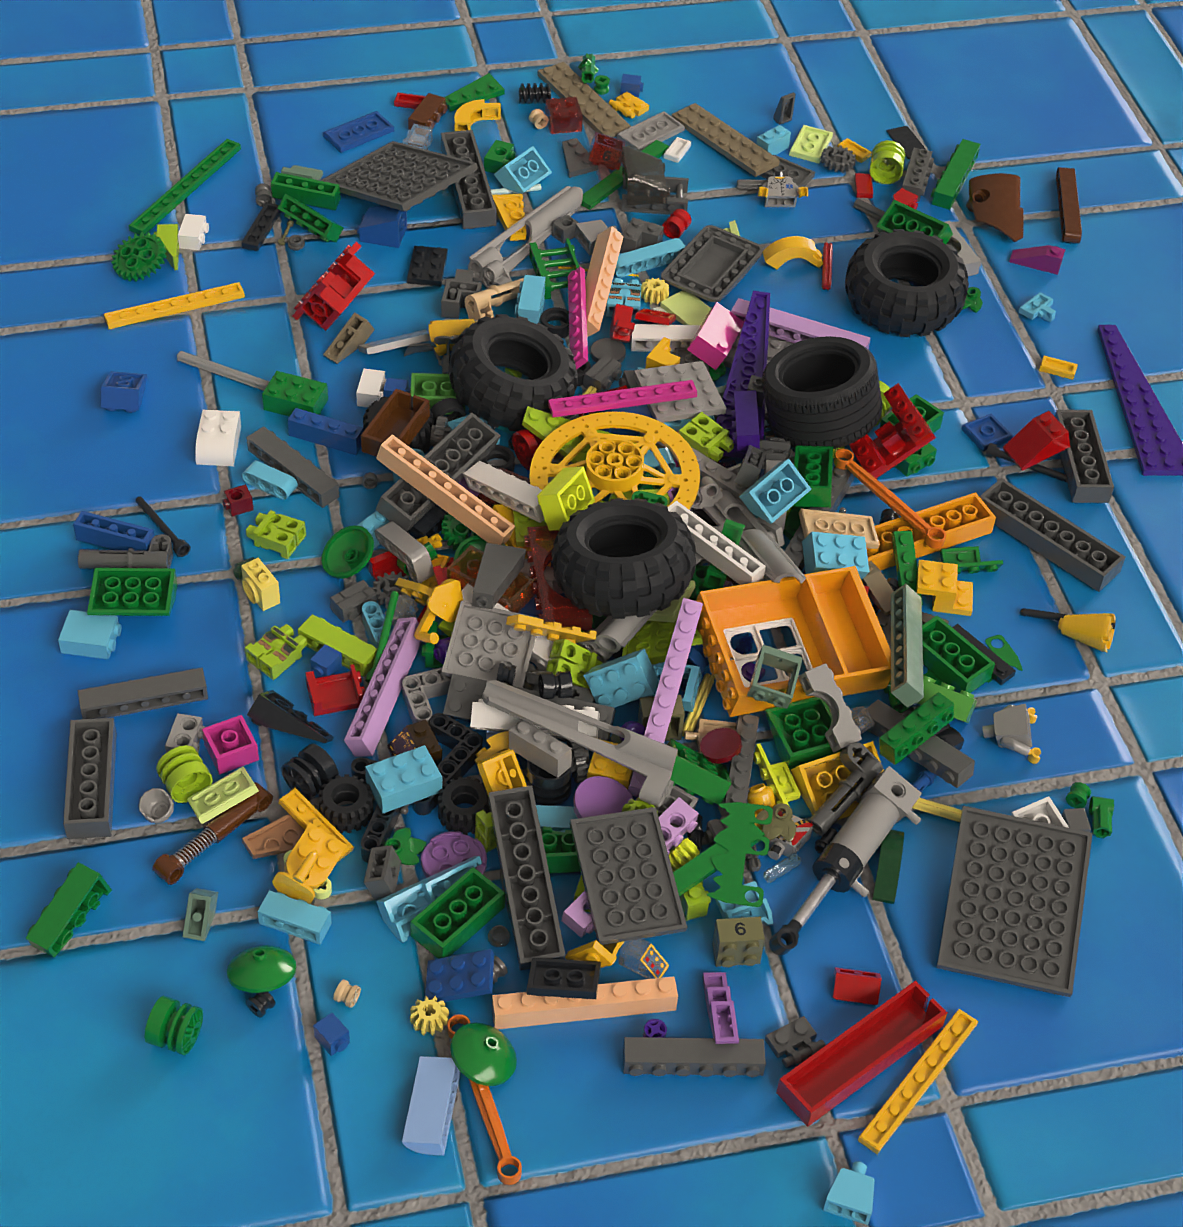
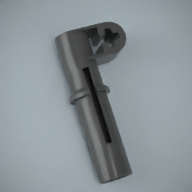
[78,534,173,569]
[808,742,883,836]

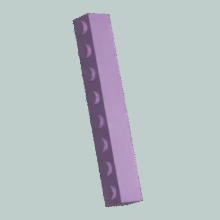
[731,298,871,349]
[344,617,422,757]

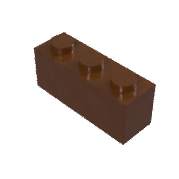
[408,93,447,137]

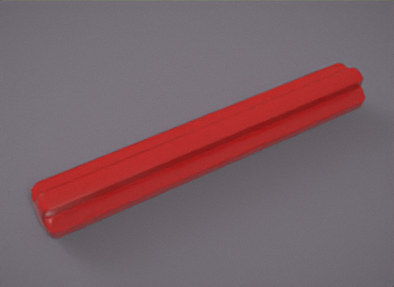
[822,242,833,290]

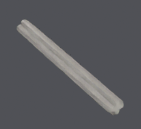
[177,351,270,391]

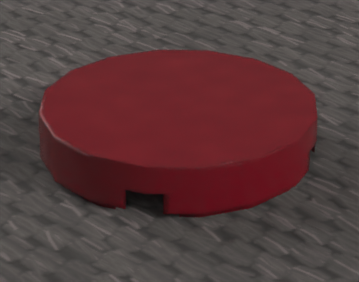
[700,728,742,764]

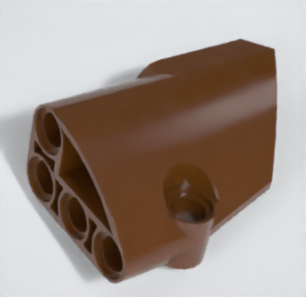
[966,173,1024,242]

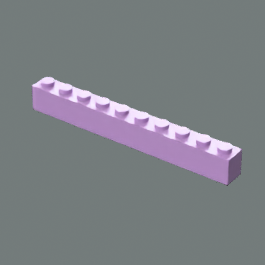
[628,598,703,797]

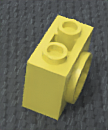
[241,558,280,611]

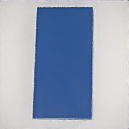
[323,111,394,153]

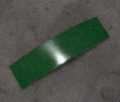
[872,830,904,904]

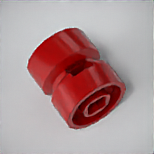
[662,209,692,239]

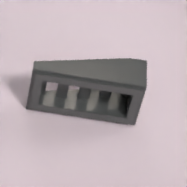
[773,92,796,125]

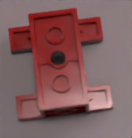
[292,241,375,331]
[849,383,936,479]

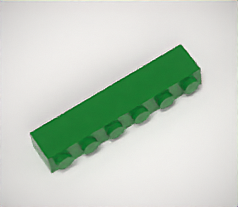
[931,139,981,210]

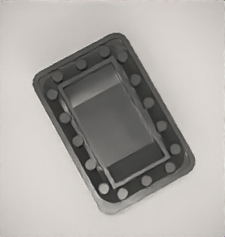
[661,225,763,302]

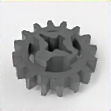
[821,145,856,173]
[430,416,452,448]
[372,571,414,609]
[566,739,590,783]

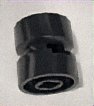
[538,671,573,699]

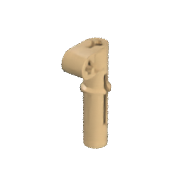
[465,278,524,320]

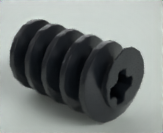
[519,83,551,104]

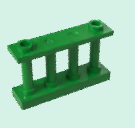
[529,238,586,300]

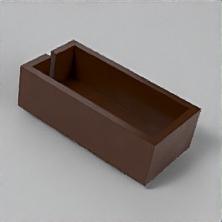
[361,389,430,457]

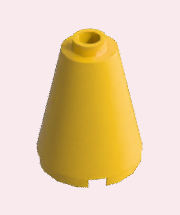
[428,319,477,356]
[1058,613,1116,653]

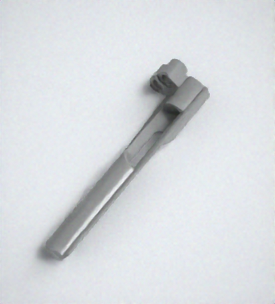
[468,186,583,296]
[692,476,806,584]
[575,520,726,663]
[482,680,678,807]

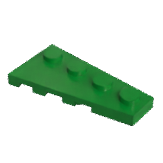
[445,73,505,112]

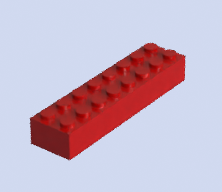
[776,980,948,1127]

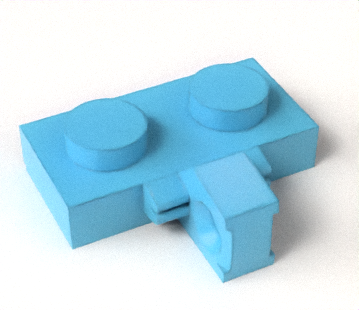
[1018,292,1056,322]

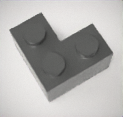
[619,218,664,253]
[441,278,482,319]

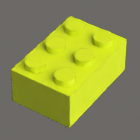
[537,466,595,531]

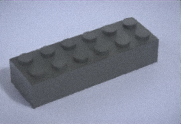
[1055,410,1114,503]
[63,718,117,839]

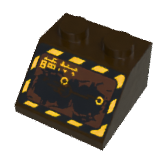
[387,719,442,766]

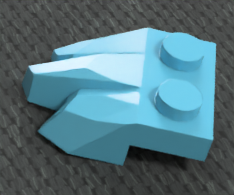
[715,881,773,926]

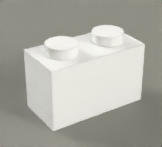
[178,214,209,250]
[356,369,386,407]

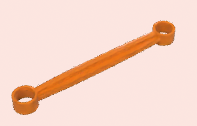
[834,449,946,549]
[447,1014,522,1185]

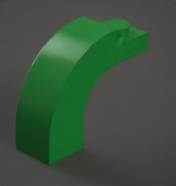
[703,519,745,590]

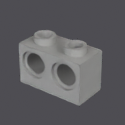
[165,713,205,753]

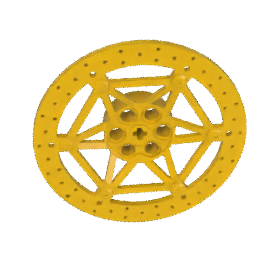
[529,412,700,510]

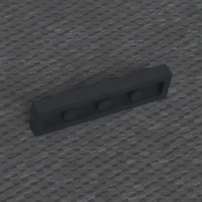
[242,202,282,251]
[952,624,1016,685]

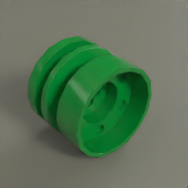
[144,995,203,1055]

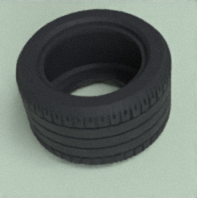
[762,336,882,449]

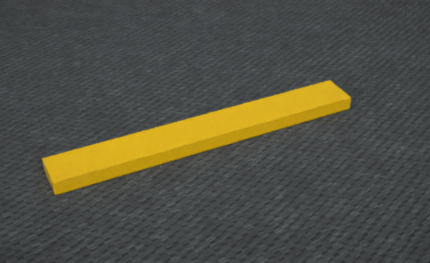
[104,282,245,329]
[858,1009,978,1155]

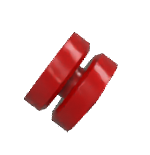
[512,429,556,471]

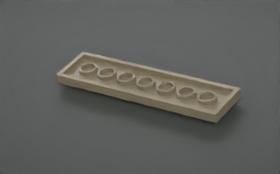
[538,62,631,141]
[672,103,780,177]

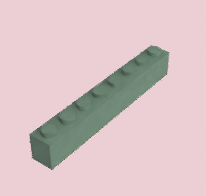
[891,584,924,708]

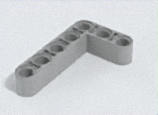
[402,667,452,726]

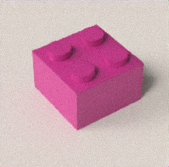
[202,715,259,775]

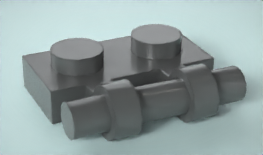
[765,1016,826,1068]

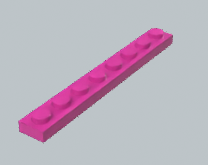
[568,267,588,370]
[548,380,697,418]

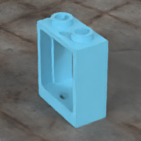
[645,662,702,712]

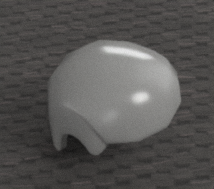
[139,788,174,824]

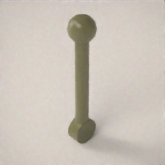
[278,220,294,246]

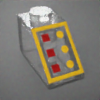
[619,939,669,979]

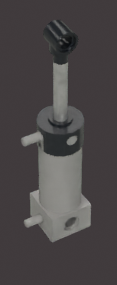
[769,766,922,956]

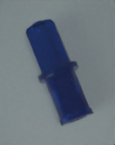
[734,633,754,654]

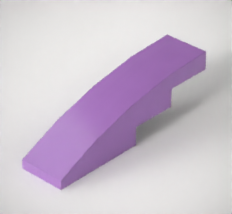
[702,972,739,1044]

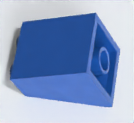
[357,205,407,248]

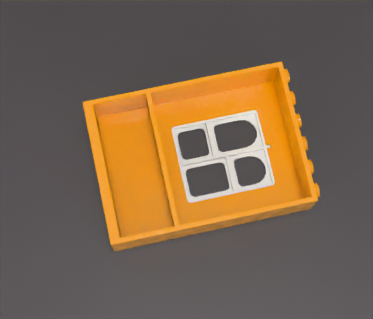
[695,566,891,717]

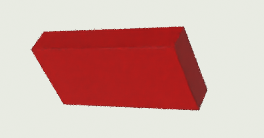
[394,92,426,109]
[855,173,873,198]

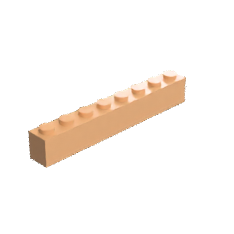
[585,226,623,337]
[376,435,515,545]
[492,977,678,1029]

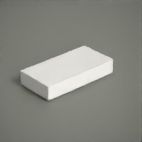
[664,137,691,163]

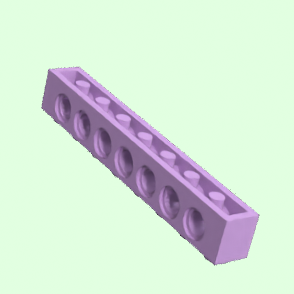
[561,797,699,938]

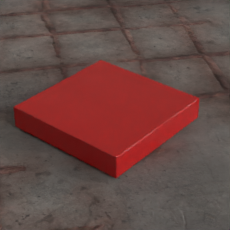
[635,308,676,325]

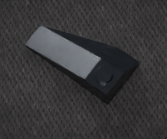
[247,690,334,743]

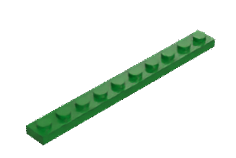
[129,139,241,235]

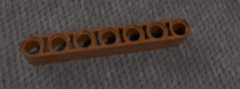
[1056,167,1082,243]

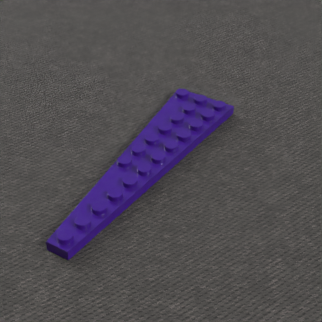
[716,291,770,459]
[1097,324,1183,476]

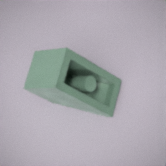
[183,888,218,941]

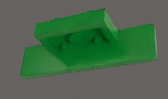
[940,546,1003,574]

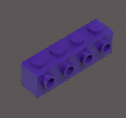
[731,390,760,451]

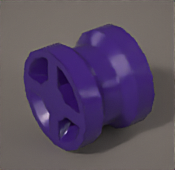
[643,1019,667,1038]

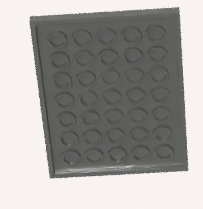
[320,141,478,212]
[936,806,1093,997]

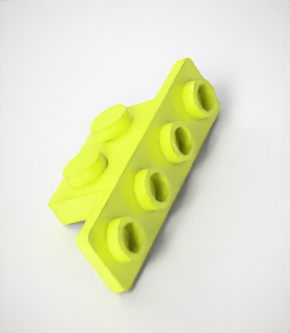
[753,743,801,806]

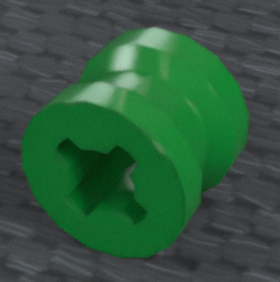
[594,75,610,95]
[1066,782,1092,808]

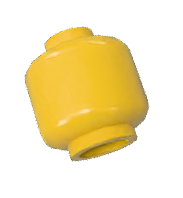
[747,783,777,814]

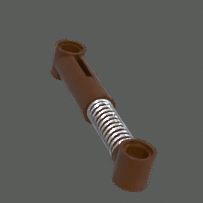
[152,782,273,885]

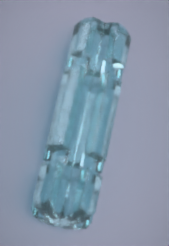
[763,853,801,883]

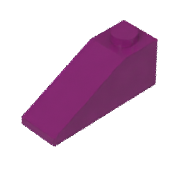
[1009,245,1065,275]

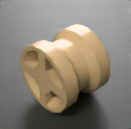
[529,109,549,129]
[333,979,361,1008]

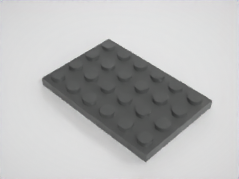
[569,807,687,945]

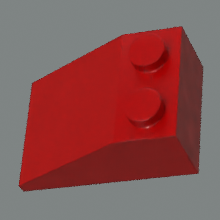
[1003,411,1070,471]

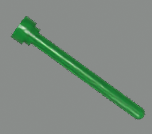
[365,591,399,683]

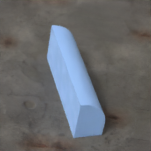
[402,1056,461,1156]

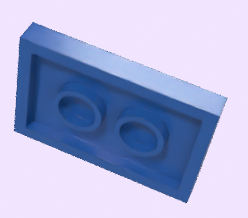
[425,949,494,1002]

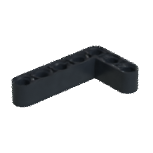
[413,713,483,815]
[351,757,403,863]

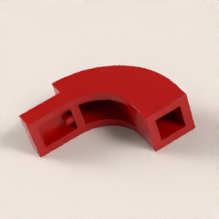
[610,304,635,343]

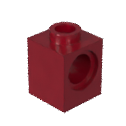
[222,484,254,516]

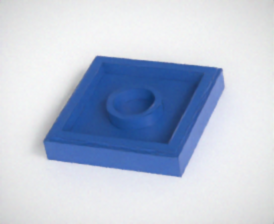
[962,414,1013,452]

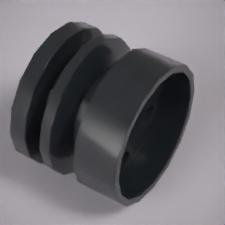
[281,744,339,801]
[527,760,571,806]

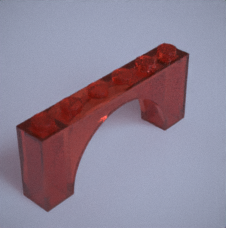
[523,526,593,631]

